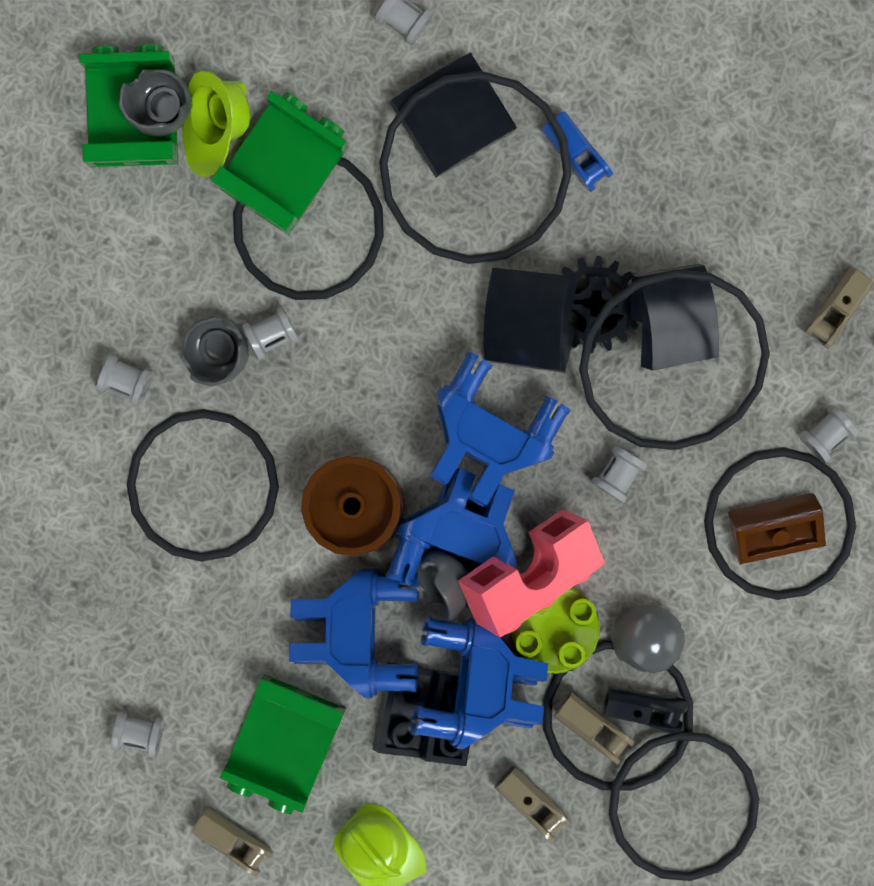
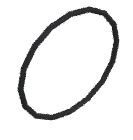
[379,71,571,264]
[579,269,770,450]

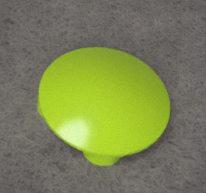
[511,588,600,674]

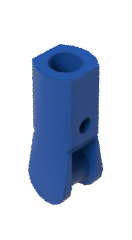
[541,111,613,192]

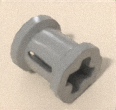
[375,0,434,46]
[242,306,300,361]
[96,354,154,406]
[799,405,859,464]
[591,445,647,503]
[111,711,165,758]

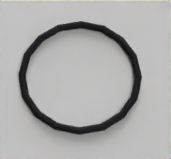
[233,158,384,300]
[127,409,279,562]
[704,448,856,600]
[543,640,693,791]
[608,731,760,881]

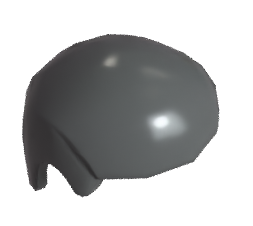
[119,69,193,137]
[180,316,249,387]
[416,549,470,621]
[611,605,685,674]

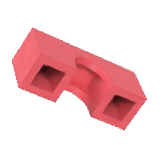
[458,509,605,638]

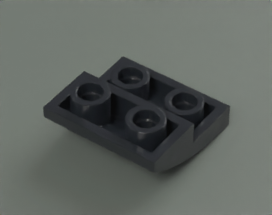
[389,52,517,178]
[630,264,719,371]
[483,267,578,373]
[372,662,470,766]

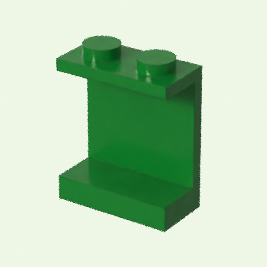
[79,44,178,168]
[211,91,348,236]
[219,674,346,815]

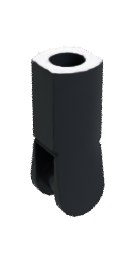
[603,685,688,734]

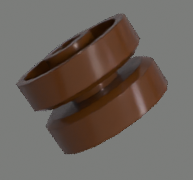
[301,456,405,556]

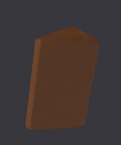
[728,493,826,565]

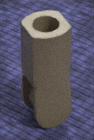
[804,267,874,349]
[554,692,635,765]
[494,766,572,843]
[191,807,273,876]

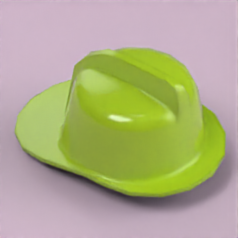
[182,70,251,178]
[333,803,427,886]

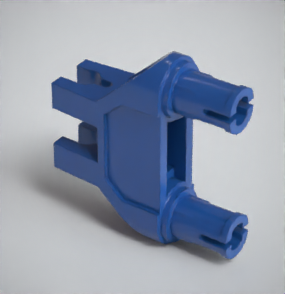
[429,352,570,507]
[385,468,517,610]
[289,567,420,698]
[411,617,548,749]

